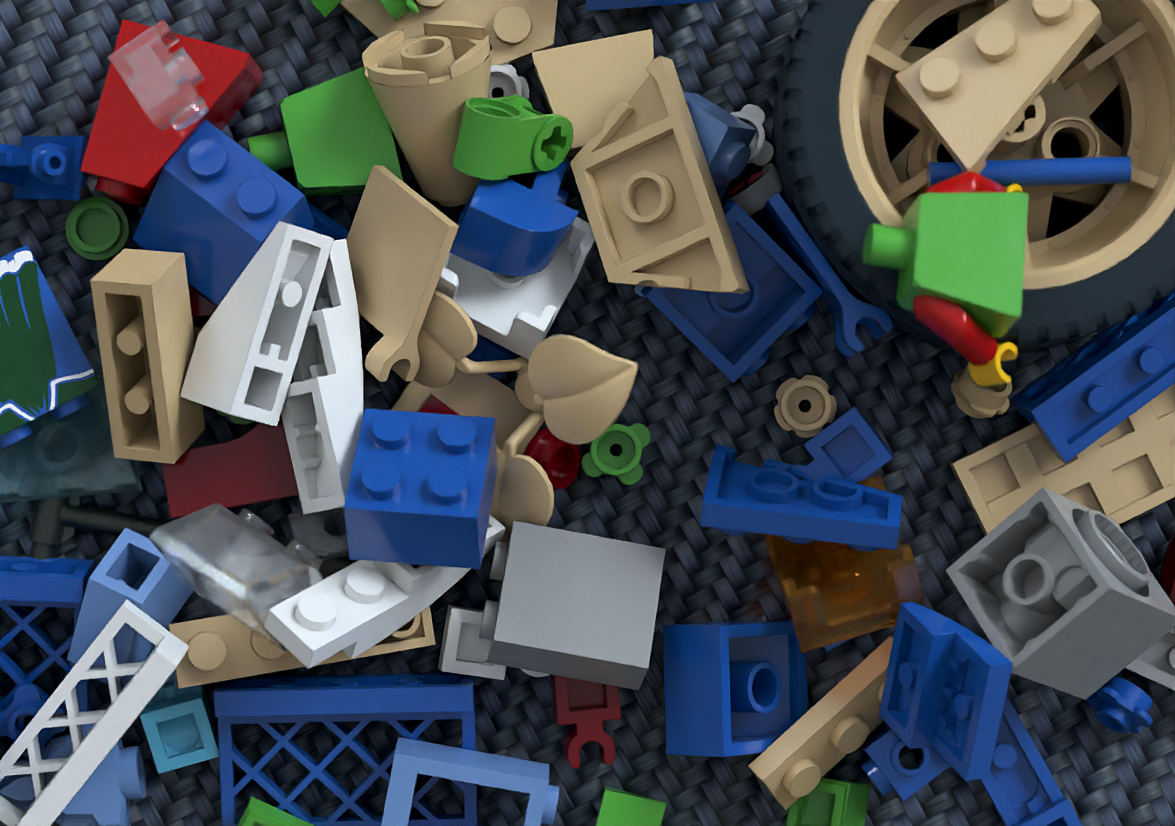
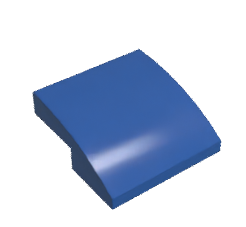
[878,601,1013,781]

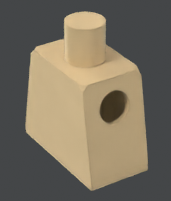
[532,29,654,157]

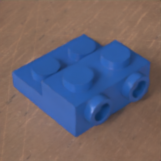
[640,199,824,383]

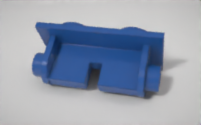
[0,136,89,201]

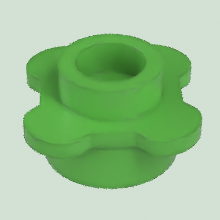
[581,423,651,485]

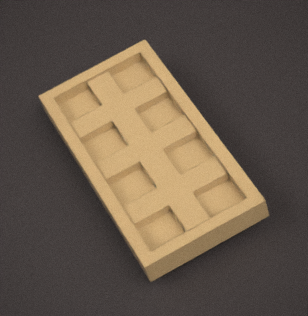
[949,383,1175,536]

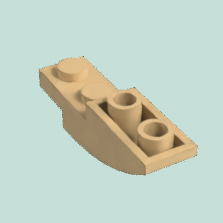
[167,606,436,689]

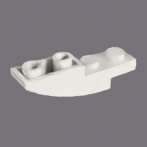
[264,515,506,669]

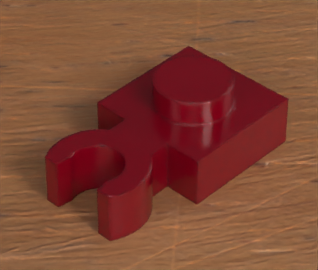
[550,674,621,768]

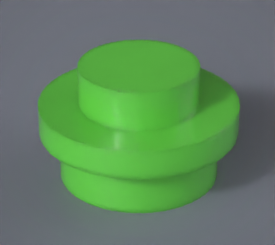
[65,197,130,261]

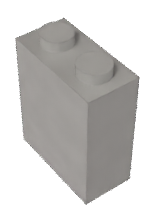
[479,521,666,690]

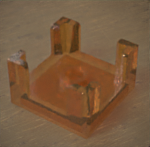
[763,475,925,653]

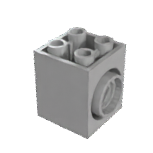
[946,487,1175,700]

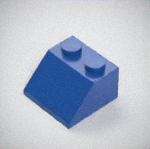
[133,120,315,307]
[663,620,808,757]

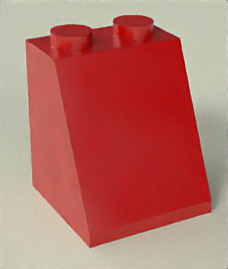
[80,19,263,207]

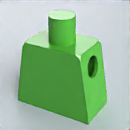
[246,67,403,196]

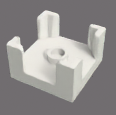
[435,217,596,360]

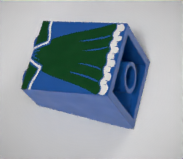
[0,245,100,449]

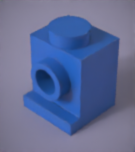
[861,725,951,801]

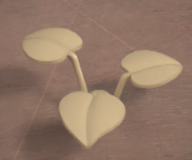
[413,290,638,543]

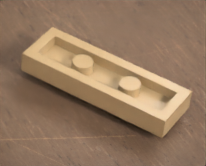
[748,636,893,810]

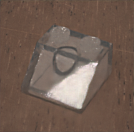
[149,503,324,652]

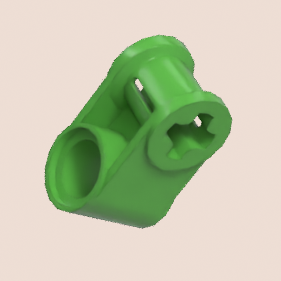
[452,94,574,180]

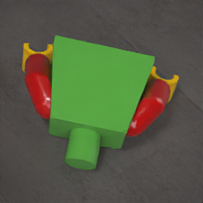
[863,171,1029,387]

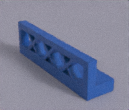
[1010,289,1175,463]

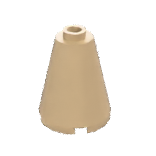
[362,20,492,207]

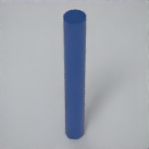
[927,156,1131,188]

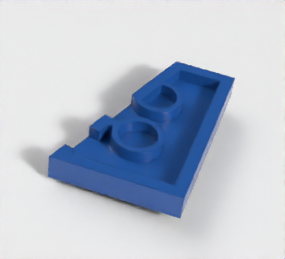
[700,444,903,552]

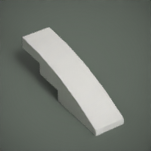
[281,239,363,514]

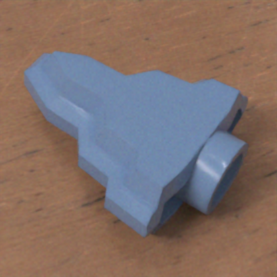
[0,723,146,826]

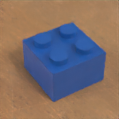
[344,408,497,569]

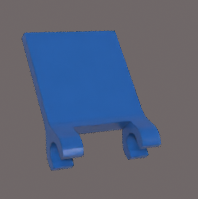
[760,193,893,359]

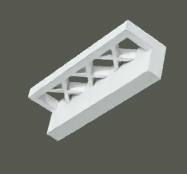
[0,599,189,826]

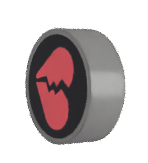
[721,163,783,216]

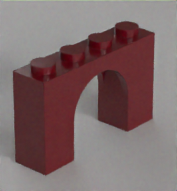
[161,285,300,518]

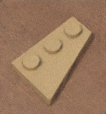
[895,0,1102,174]

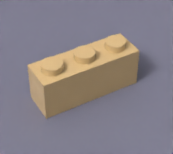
[90,248,205,464]

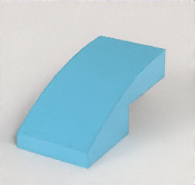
[140,645,219,774]

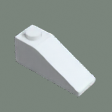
[180,221,334,426]

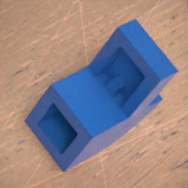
[449,161,578,276]

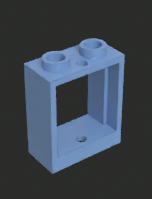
[381,737,560,826]

